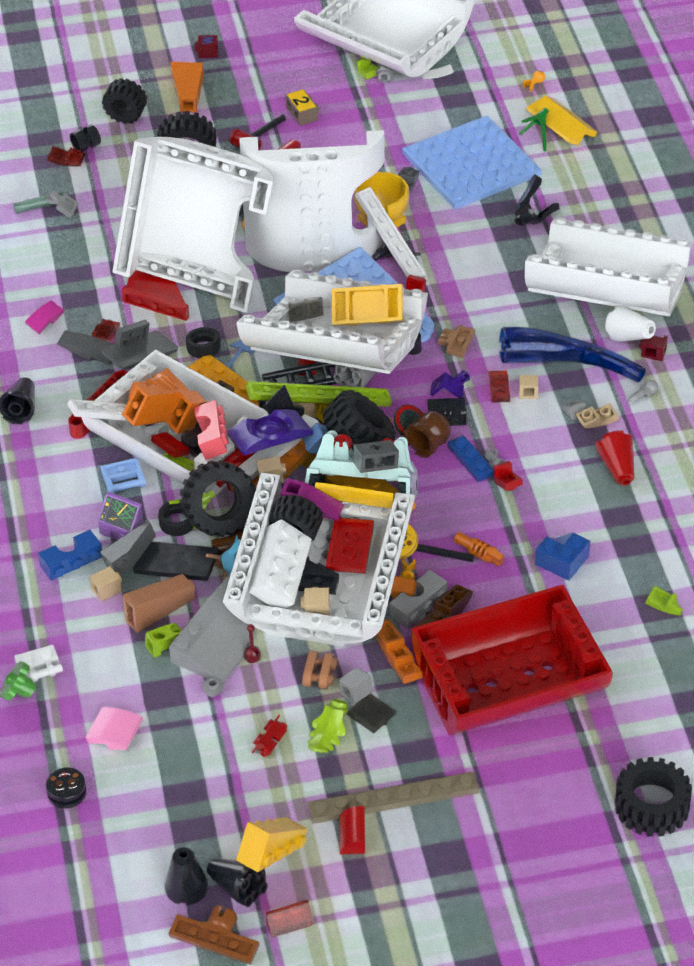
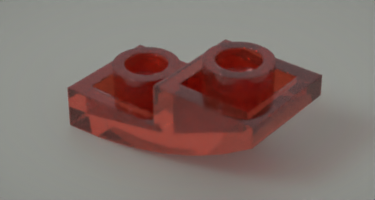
[47,146,86,167]
[92,319,120,340]

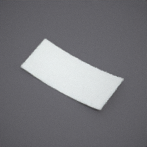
[422,64,454,79]

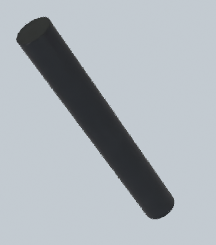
[250,114,286,137]
[416,544,475,562]

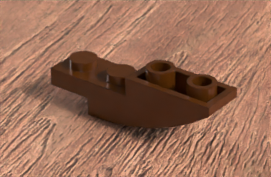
[412,584,473,628]

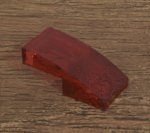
[489,370,510,403]

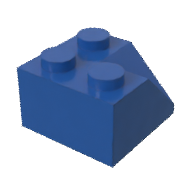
[535,532,590,581]

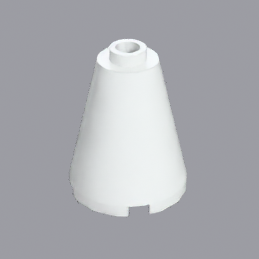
[605,306,656,342]

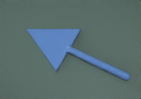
[227,339,254,368]

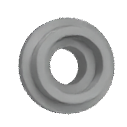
[203,677,223,697]

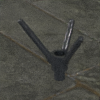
[372,242,421,261]

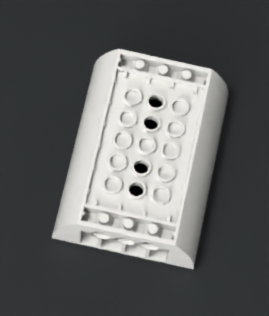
[82,349,268,495]

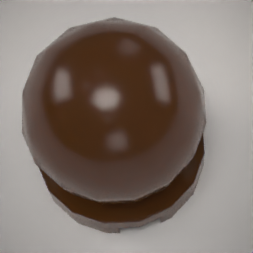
[403,411,451,458]

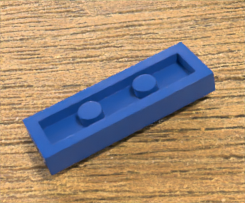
[448,435,494,482]

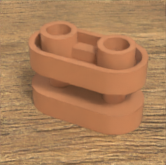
[302,650,338,690]

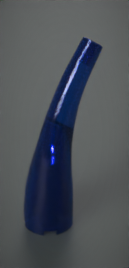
[499,327,646,383]

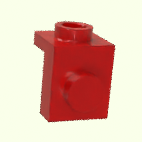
[493,461,523,491]

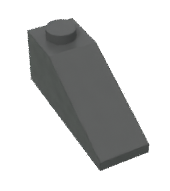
[100,520,156,575]

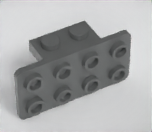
[101,320,178,370]

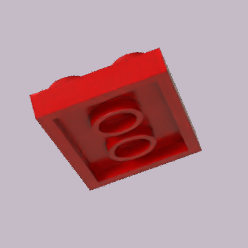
[326,518,374,574]

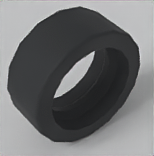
[186,327,221,358]
[158,502,193,536]

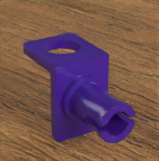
[430,370,470,398]

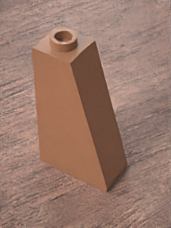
[122,574,196,633]

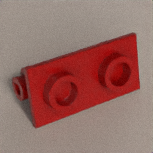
[252,715,288,757]

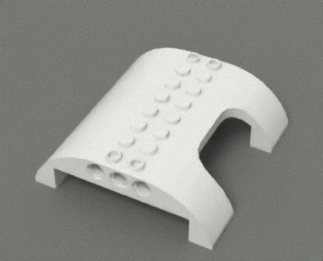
[239,130,385,272]
[113,137,274,313]

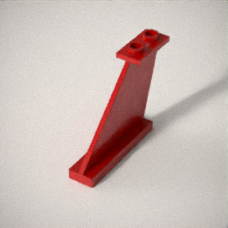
[121,267,189,321]

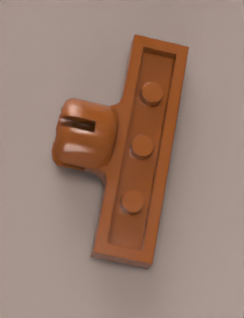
[168,905,259,965]

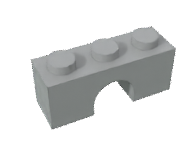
[389,570,448,628]

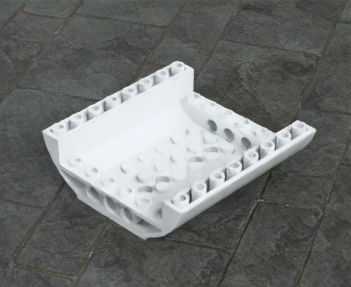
[525,217,693,316]
[237,270,428,374]
[223,472,415,647]

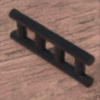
[262,362,338,386]

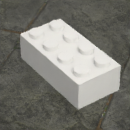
[248,519,312,609]

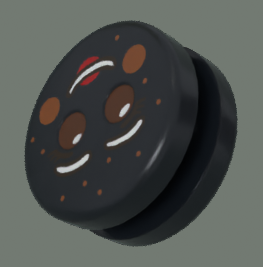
[46,767,86,809]

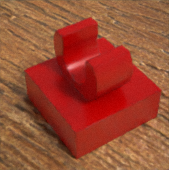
[406,274,426,292]

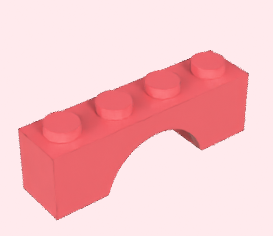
[194,400,229,460]

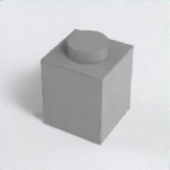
[338,667,373,704]

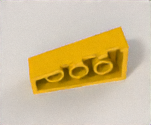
[236,817,307,872]

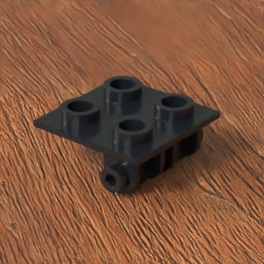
[264,385,305,416]
[427,398,467,426]

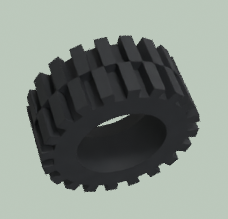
[157,111,217,147]
[614,757,692,837]

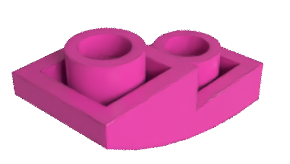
[25,300,65,334]

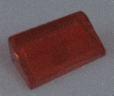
[266,900,313,937]

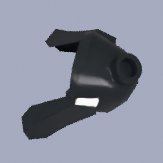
[515,174,560,226]

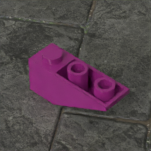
[280,478,344,521]

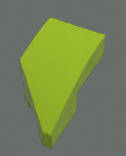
[357,56,379,79]
[645,586,683,616]

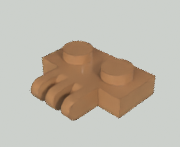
[437,325,475,358]

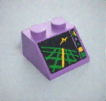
[98,492,144,540]

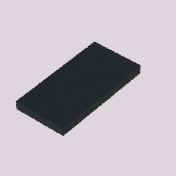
[133,541,220,581]

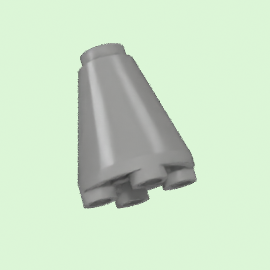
[334,365,378,387]

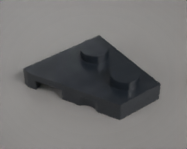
[298,556,340,595]

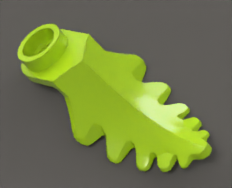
[308,699,349,753]

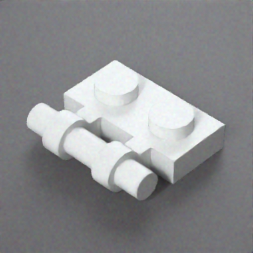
[14,645,63,682]

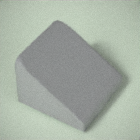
[561,399,587,421]

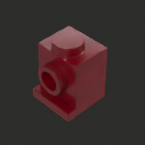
[639,335,668,361]

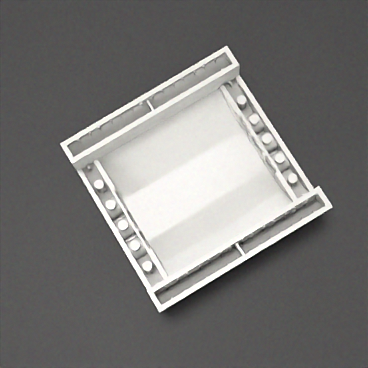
[294,0,475,77]

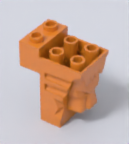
[122,368,207,434]

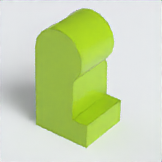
[145,623,182,658]

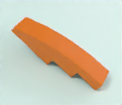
[375,619,423,684]

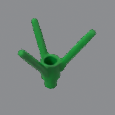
[519,108,549,151]

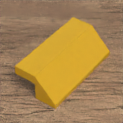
[526,96,598,146]

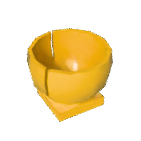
[354,172,410,228]

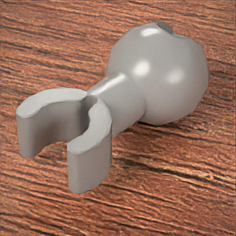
[484,449,505,468]

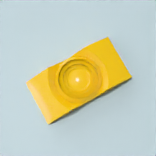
[332,284,403,326]

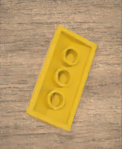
[315,482,395,509]

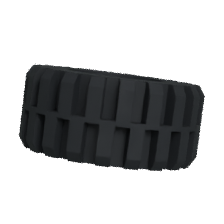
[323,390,396,450]
[180,460,256,537]

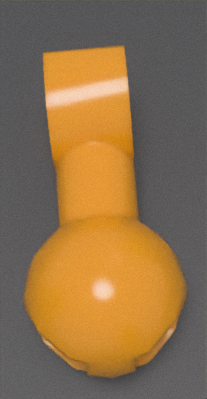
[523,70,545,92]
[400,559,416,580]

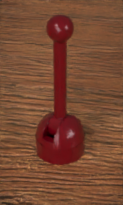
[244,624,261,663]

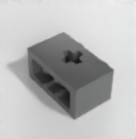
[353,440,399,473]

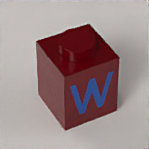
[195,35,218,58]

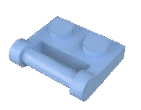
[100,458,146,494]

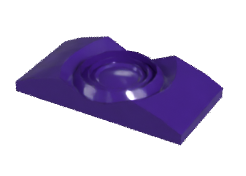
[227,409,313,455]

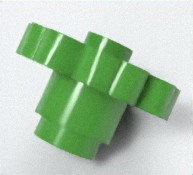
[0,661,36,701]

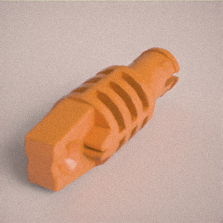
[454,531,504,567]

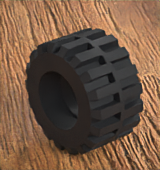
[102,78,147,124]
[269,495,323,542]

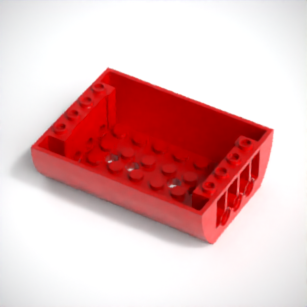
[412,584,613,735]

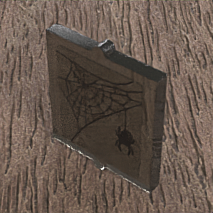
[347,693,396,734]

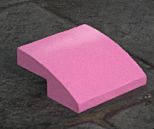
[86,707,143,750]

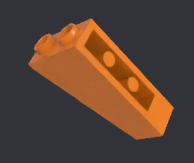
[170,62,204,112]

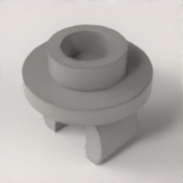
[376,66,393,83]

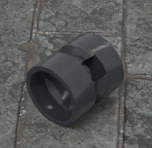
[70,124,101,153]

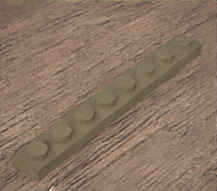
[308,771,479,824]

